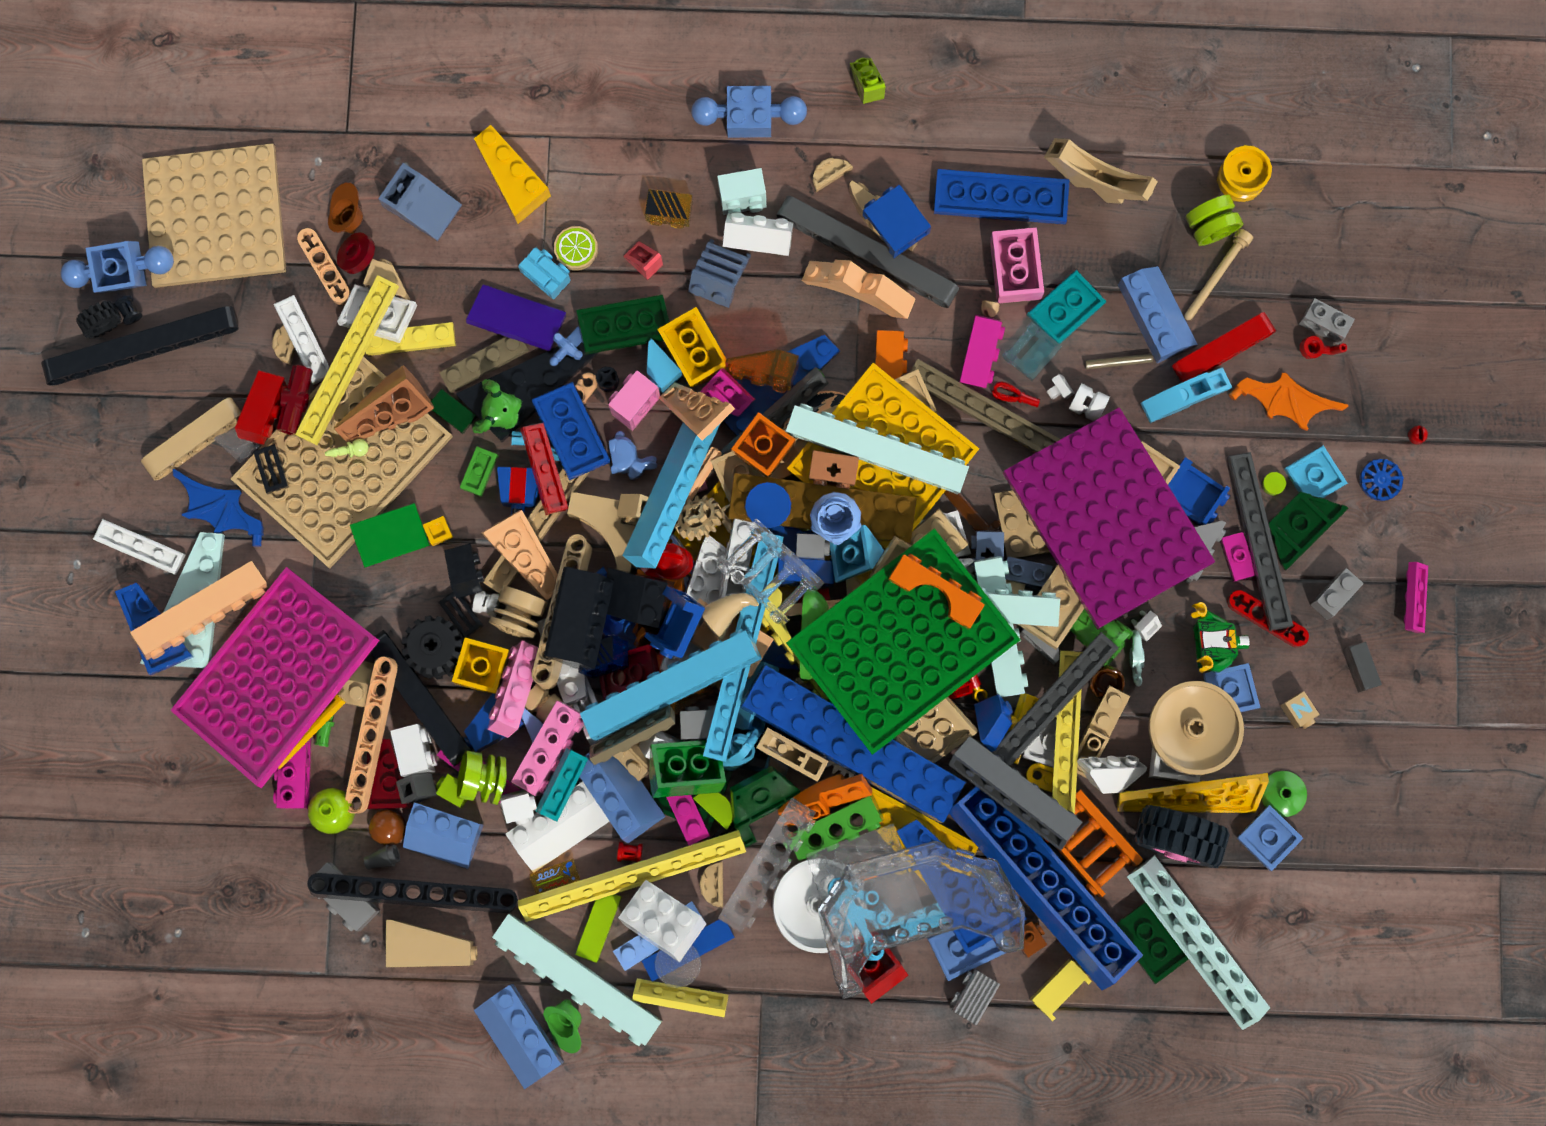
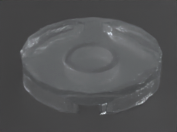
[655,945,702,988]

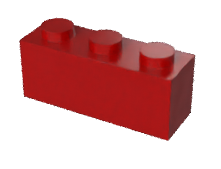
[235,370,287,445]

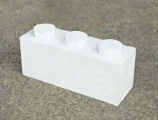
[723,212,794,256]

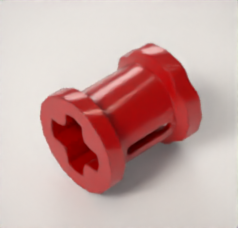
[617,841,643,863]

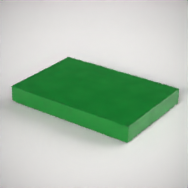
[350,503,430,568]

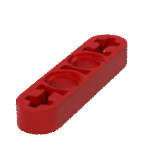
[1227,590,1309,647]

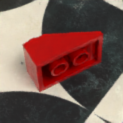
[833,919,909,1004]

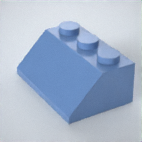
[403,802,484,869]

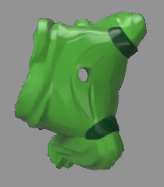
[472,379,522,433]

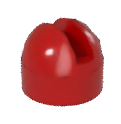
[1408,426,1428,445]

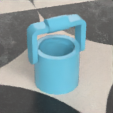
[723,727,762,771]

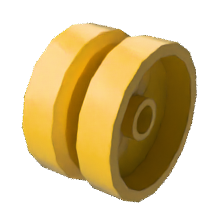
[1217,145,1272,202]

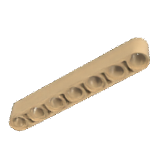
[532,534,592,690]

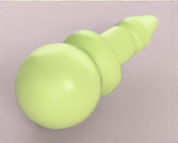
[325,439,369,457]

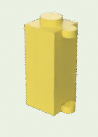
[1030,959,1092,1022]

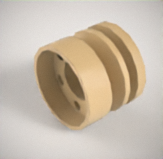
[489,586,547,639]

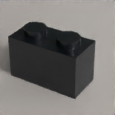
[444,543,485,599]

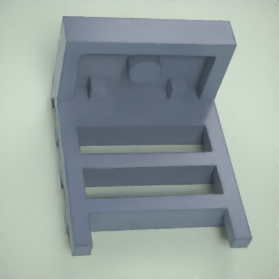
[688,239,751,308]

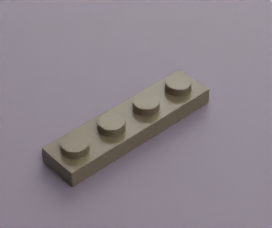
[439,337,529,393]
[589,705,675,765]

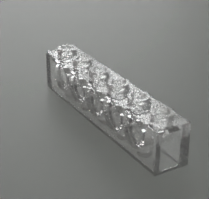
[718,798,816,933]

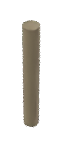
[1085,353,1153,369]

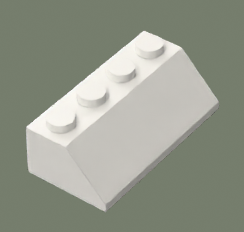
[506,782,610,873]

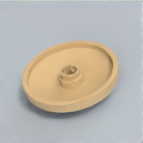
[1149,681,1244,775]

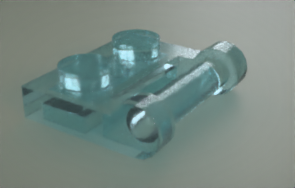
[1002,322,1062,381]

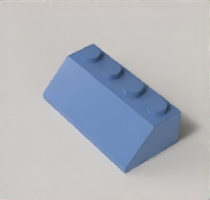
[1118,266,1198,363]
[580,753,666,843]
[474,984,564,1089]

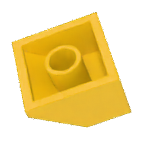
[452,638,509,694]

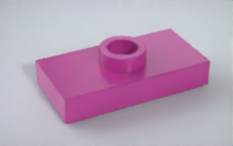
[1221,532,1256,582]

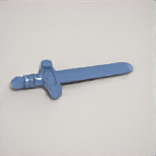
[550,326,583,366]

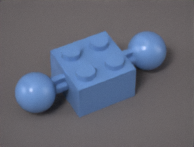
[691,86,807,138]
[61,241,174,293]

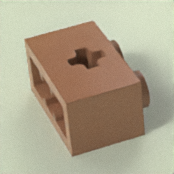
[809,451,859,490]

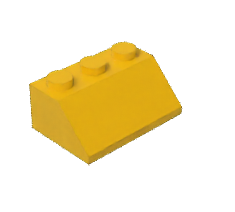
[658,307,732,387]

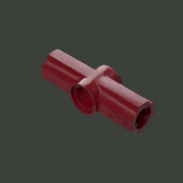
[276,365,313,435]

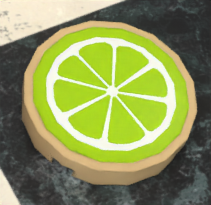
[554,226,598,270]

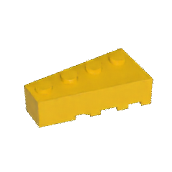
[474,125,551,224]

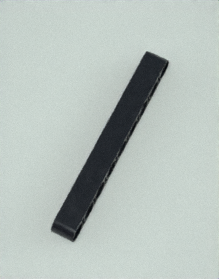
[41,306,239,386]
[307,873,518,913]

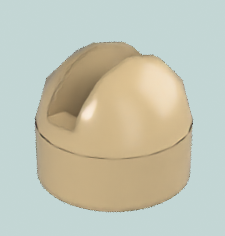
[981,301,1000,318]

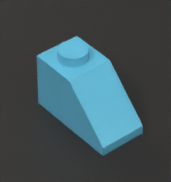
[647,339,683,394]

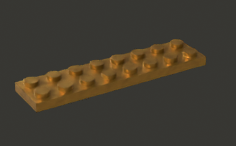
[728,473,917,544]

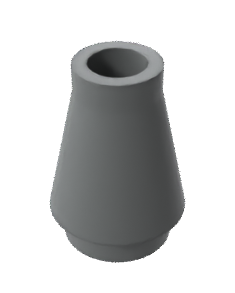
[364,844,400,870]

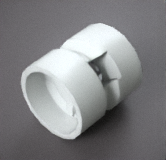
[1069,383,1110,421]

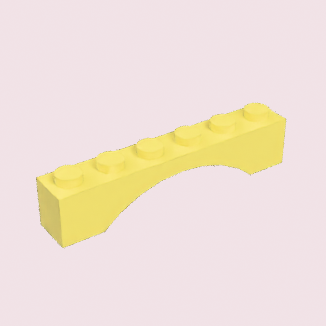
[762,580,830,702]

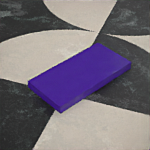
[466,285,566,351]

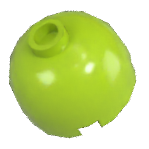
[308,788,355,834]

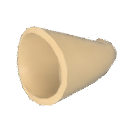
[702,593,759,640]

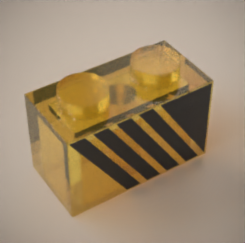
[644,189,693,229]

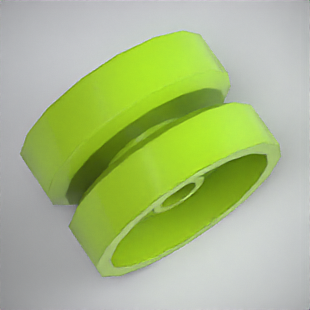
[1185,195,1244,246]

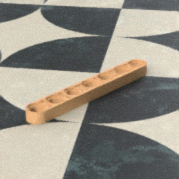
[345,657,397,813]

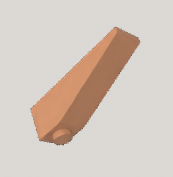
[334,365,434,443]

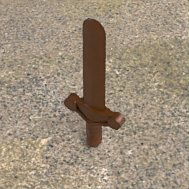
[944,490,1005,553]

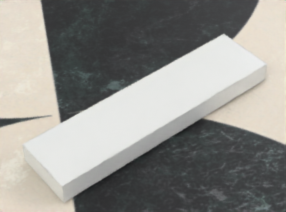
[274,295,330,385]
[93,519,186,575]

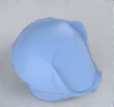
[810,492,861,545]

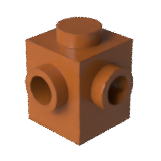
[1010,921,1047,958]

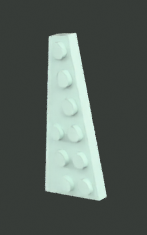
[140,532,225,669]

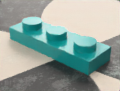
[535,748,588,822]

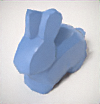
[609,431,657,480]

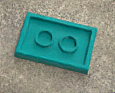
[1027,270,1107,346]

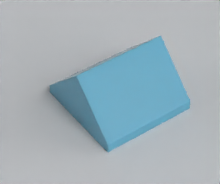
[830,525,884,583]

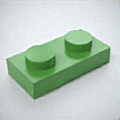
[460,446,498,497]

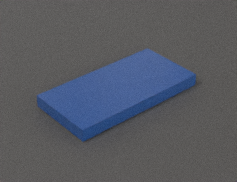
[532,382,610,480]

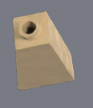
[386,920,477,967]

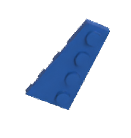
[115,582,193,676]

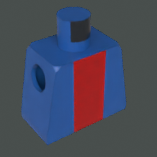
[497,467,539,515]

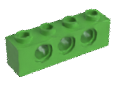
[787,795,884,861]

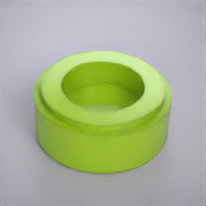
[1262,472,1286,496]

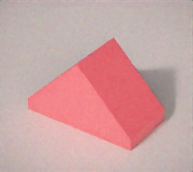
[623,241,663,280]

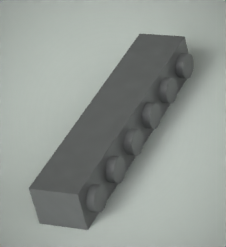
[949,736,1082,851]

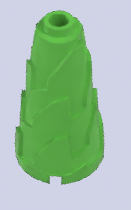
[1070,608,1134,667]

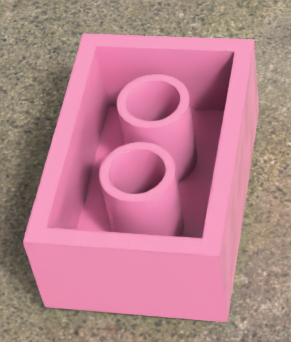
[990,228,1044,303]

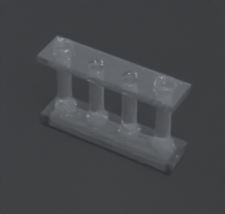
[716,518,824,625]

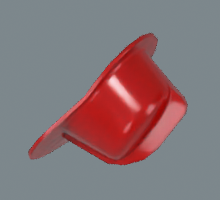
[641,543,693,580]

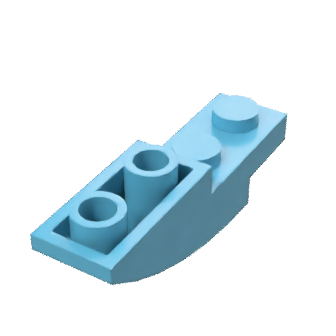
[1140,367,1232,423]

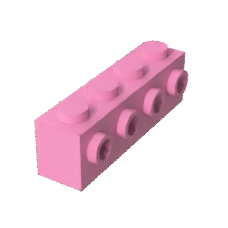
[487,641,538,738]
[511,701,584,796]

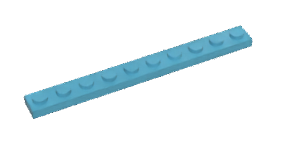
[703,531,784,762]

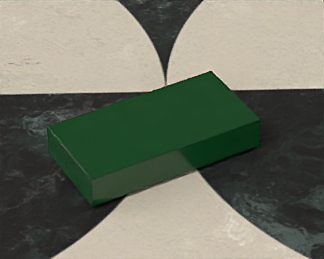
[431,389,477,434]

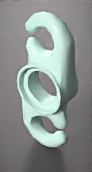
[1130,629,1144,687]

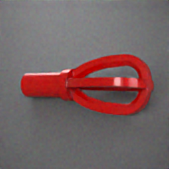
[992,381,1040,407]

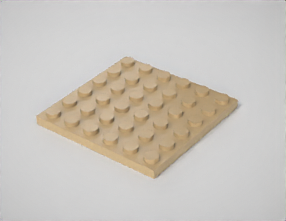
[142,144,286,288]

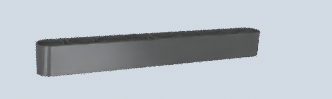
[776,196,959,308]

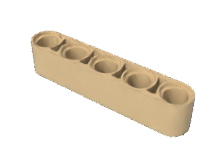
[141,398,241,481]

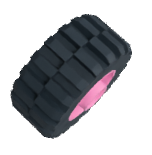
[1134,805,1230,868]

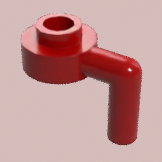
[1300,336,1347,359]

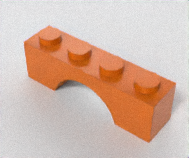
[888,554,985,629]

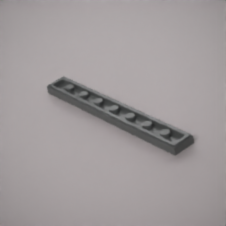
[1227,452,1293,631]
[991,632,1119,766]

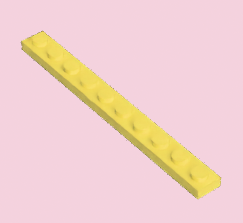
[518,830,746,922]

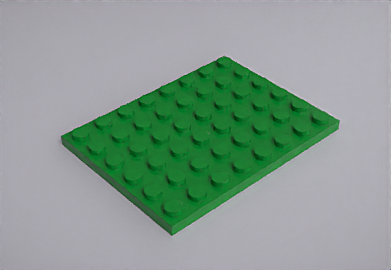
[786,528,1021,755]

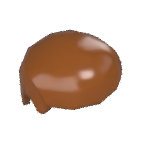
[368,810,406,846]

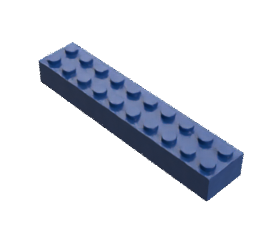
[740,665,966,823]
[949,786,1143,990]

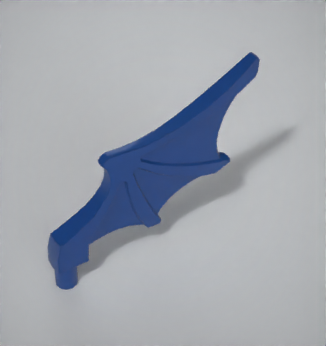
[173,469,264,547]

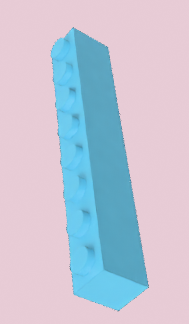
[622,423,720,568]
[580,630,762,741]

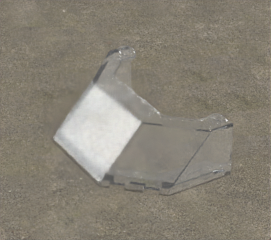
[818,841,1025,999]

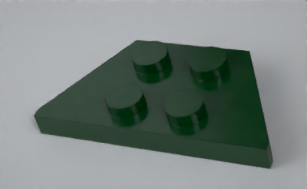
[1268,491,1349,571]

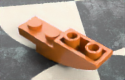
[778,774,872,827]

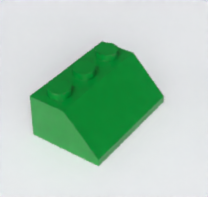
[649,740,726,798]

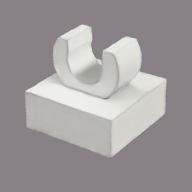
[1047,374,1075,399]
[1131,610,1162,642]

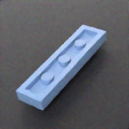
[613,901,704,971]

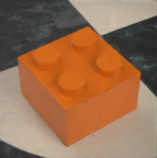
[731,412,796,477]

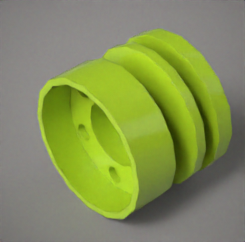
[456,751,507,805]

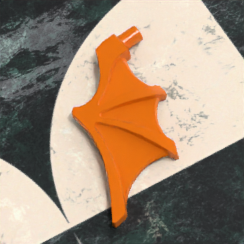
[1228,373,1349,431]

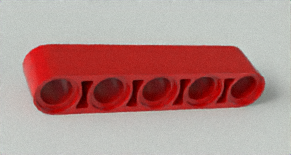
[1171,312,1276,383]

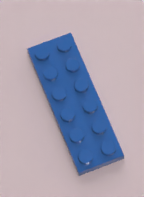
[934,169,1070,225]

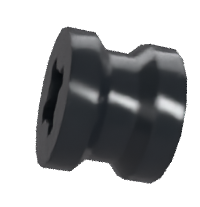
[596,366,619,392]

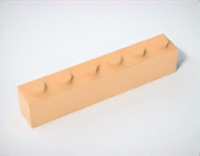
[130,561,267,660]

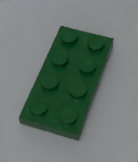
[575,295,669,355]

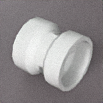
[472,591,500,617]

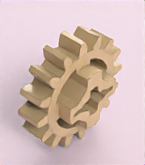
[674,495,723,541]

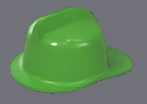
[543,999,582,1054]

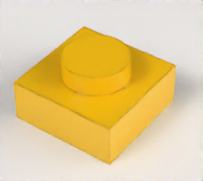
[423,516,453,546]

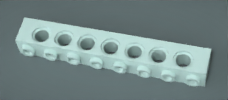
[1127,855,1270,1030]

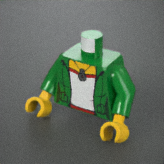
[1191,602,1249,673]

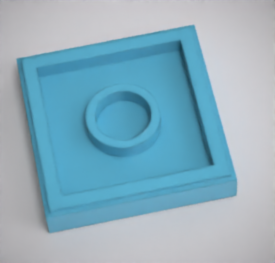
[1284,445,1347,498]

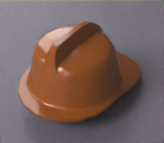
[328,182,363,234]

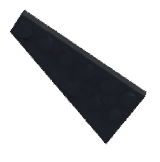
[456,342,599,442]

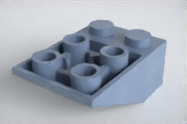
[378,163,462,241]

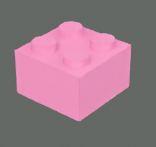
[608,371,660,431]

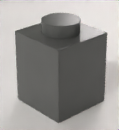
[396,773,437,804]

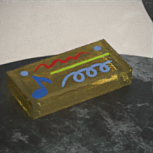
[529,859,581,894]

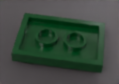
[1116,902,1189,984]

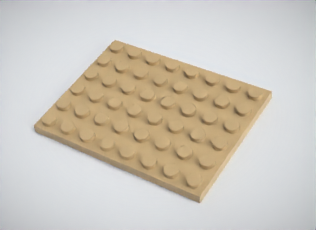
[231,356,453,568]

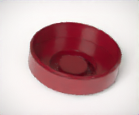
[337,232,375,274]

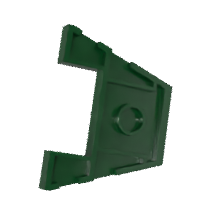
[730,766,802,848]

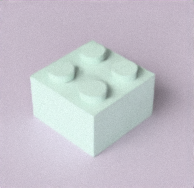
[717,168,767,215]

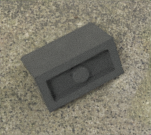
[1343,642,1382,693]

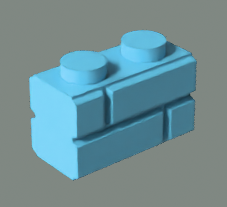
[518,248,571,299]

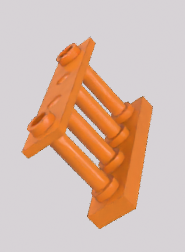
[1040,789,1143,897]

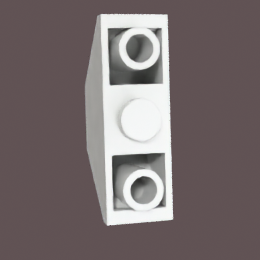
[1077,755,1147,794]

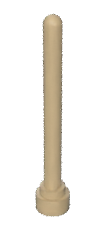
[1184,229,1253,320]

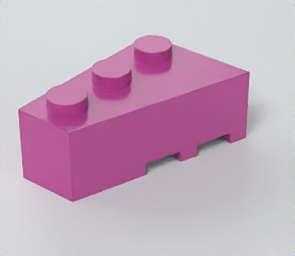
[960,314,1005,388]

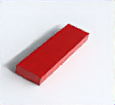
[520,423,568,515]

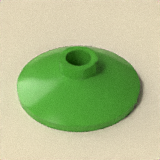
[1261,771,1307,817]

